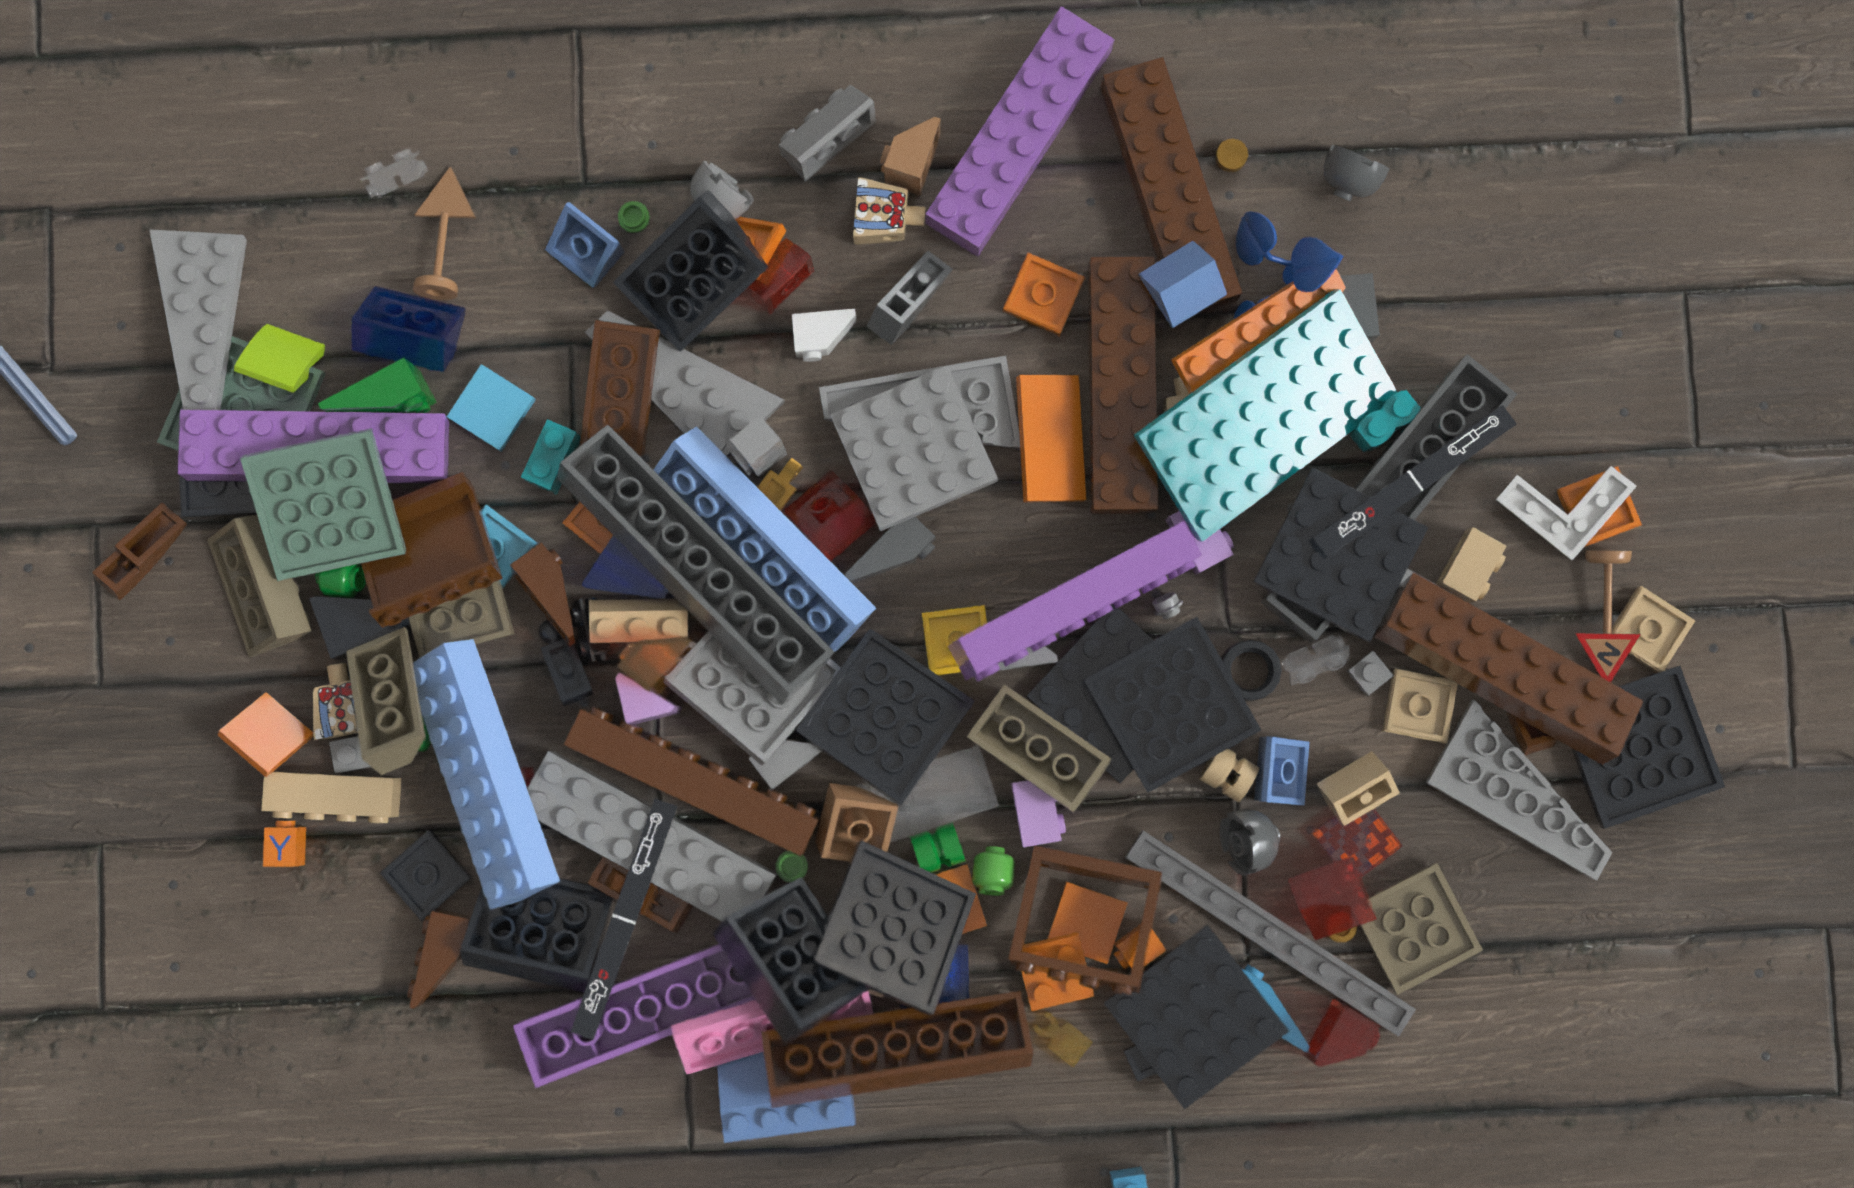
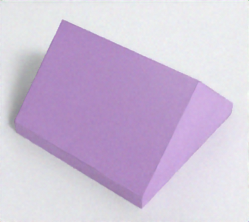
[615,673,682,724]

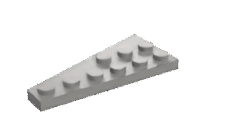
[149,229,247,410]
[585,311,785,458]
[819,356,1020,450]
[1425,700,1612,881]

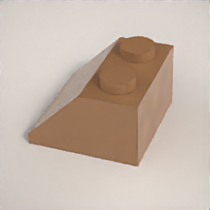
[880,117,941,196]
[815,783,898,861]

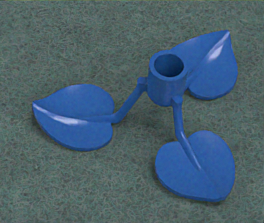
[1233,211,1343,320]

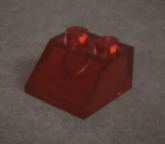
[745,238,815,315]
[784,470,876,562]
[1288,857,1377,941]
[1302,998,1381,1067]

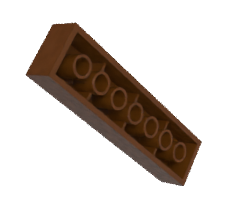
[1100,57,1242,315]
[1088,257,1158,514]
[1374,572,1643,765]
[564,707,821,856]
[761,991,1034,1108]

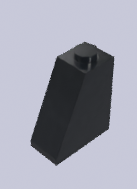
[310,596,411,660]

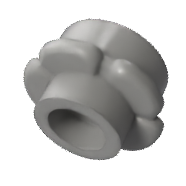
[1152,592,1183,619]

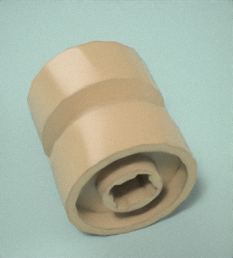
[1199,749,1259,803]

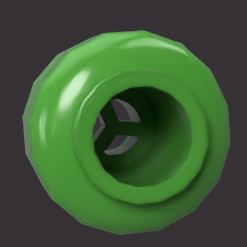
[972,846,1015,896]

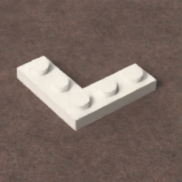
[1496,466,1637,560]

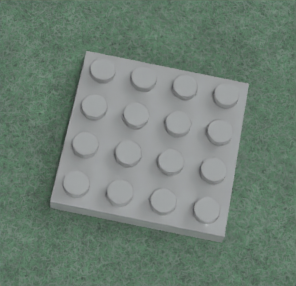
[830,365,998,531]
[663,631,841,766]

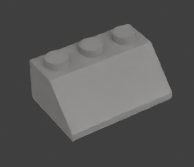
[779,85,876,181]

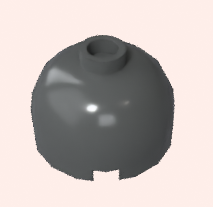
[1324,144,1390,202]
[1219,809,1280,876]

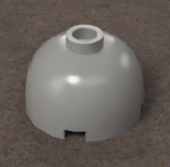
[690,161,754,219]

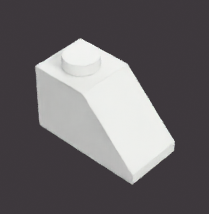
[792,308,857,362]

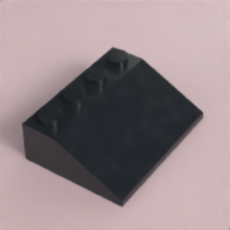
[613,190,768,352]
[713,877,869,1045]
[460,878,614,993]

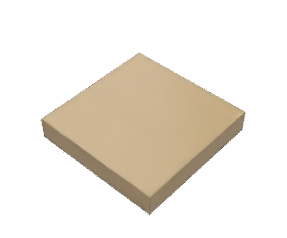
[1611,586,1695,673]
[1382,669,1458,744]

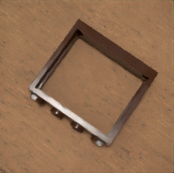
[1009,845,1162,995]

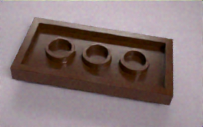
[580,320,660,456]

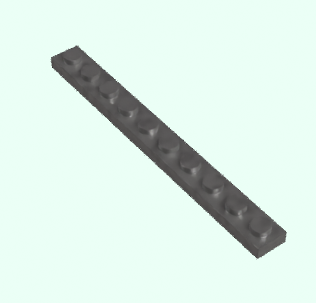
[1125,830,1416,1037]

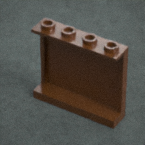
[361,472,503,628]

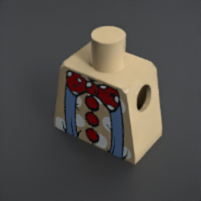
[853,178,926,245]
[313,663,358,740]

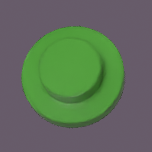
[618,201,650,233]
[776,850,808,883]

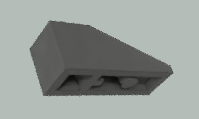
[867,251,953,345]
[844,517,936,583]

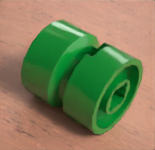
[910,822,966,873]

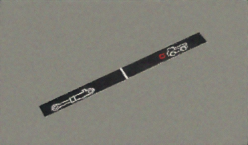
[1314,405,1517,557]
[570,799,678,1040]

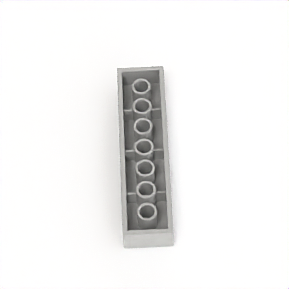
[527,751,778,921]

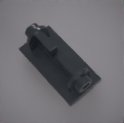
[570,597,612,665]

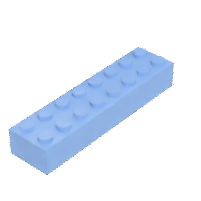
[653,426,876,652]
[413,639,560,910]

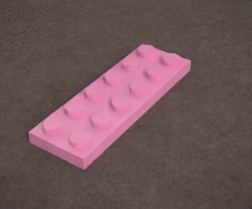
[671,991,873,1075]

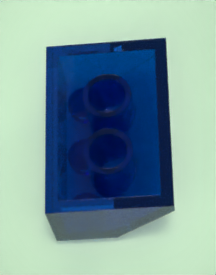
[351,286,466,372]

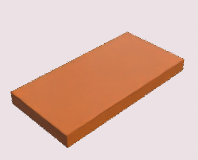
[1016,375,1086,502]

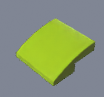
[234,324,325,393]

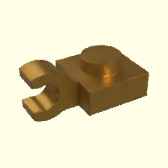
[757,458,803,511]

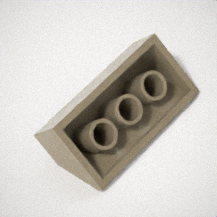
[207,514,311,657]
[346,627,425,775]
[967,684,1111,813]

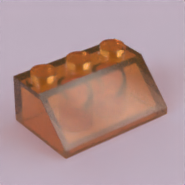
[618,637,697,695]

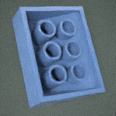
[717,1052,856,1143]

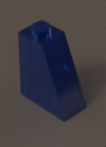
[581,535,674,600]

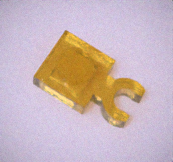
[1033,1011,1093,1068]

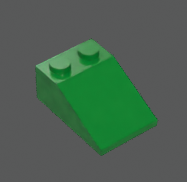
[318,358,437,413]

